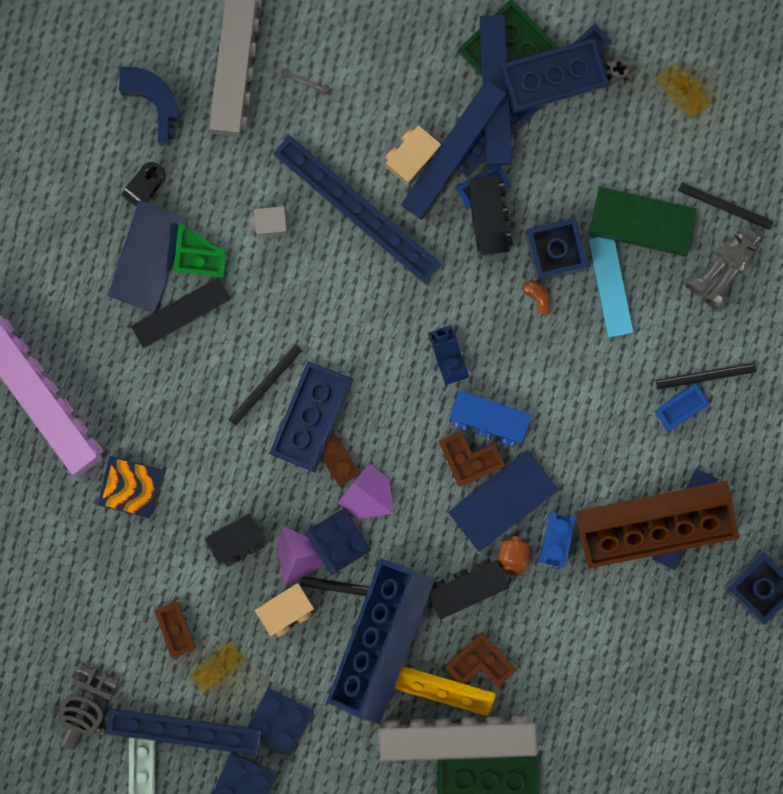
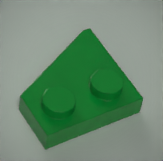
[174,224,227,277]

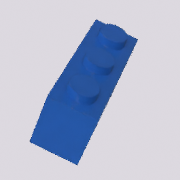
[449,390,531,447]

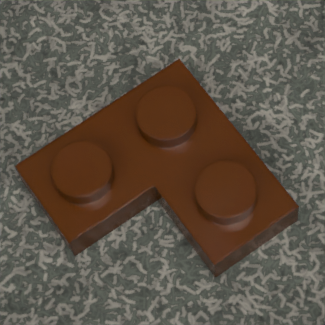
[438,431,505,487]
[445,632,517,687]

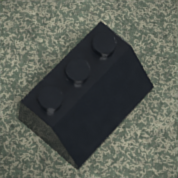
[467,176,513,257]

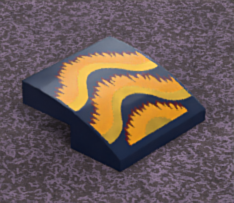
[97,456,162,518]

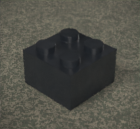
[204,513,267,567]

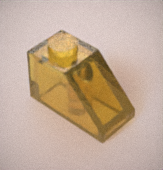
[655,63,711,119]
[189,641,246,695]

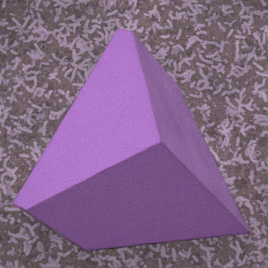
[338,464,394,519]
[277,527,323,586]

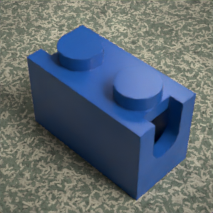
[538,512,576,568]

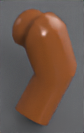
[523,281,550,315]

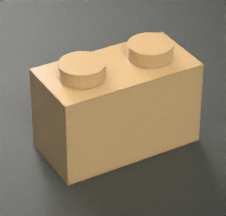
[385,125,441,186]
[254,583,315,638]

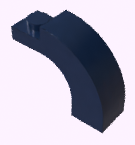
[119,66,181,146]

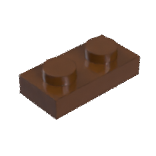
[321,431,361,487]
[154,601,196,658]

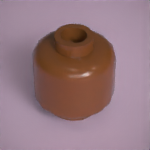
[497,536,533,576]

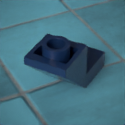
[428,325,469,385]

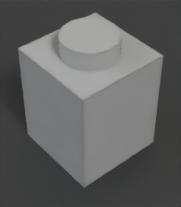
[250,206,288,237]

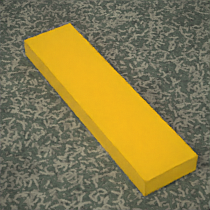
[394,666,496,716]

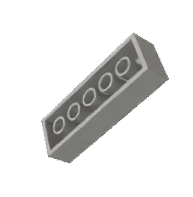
[379,716,536,761]

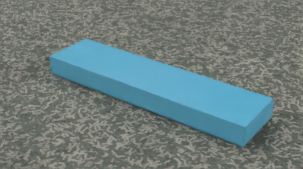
[588,237,633,338]

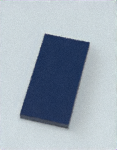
[499,38,609,114]
[107,201,186,313]
[269,361,354,473]
[448,450,559,552]

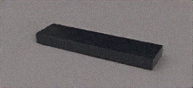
[131,277,231,349]

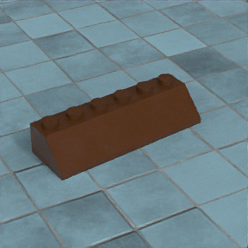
[576,481,740,569]

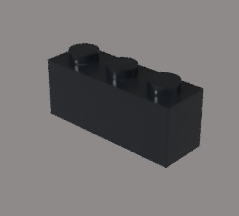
[429,558,510,620]

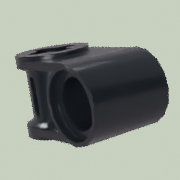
[121,162,166,207]

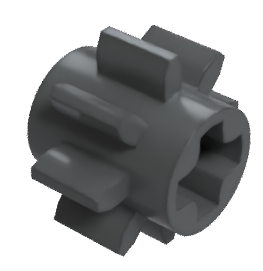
[605,55,635,87]

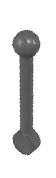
[281,69,329,95]

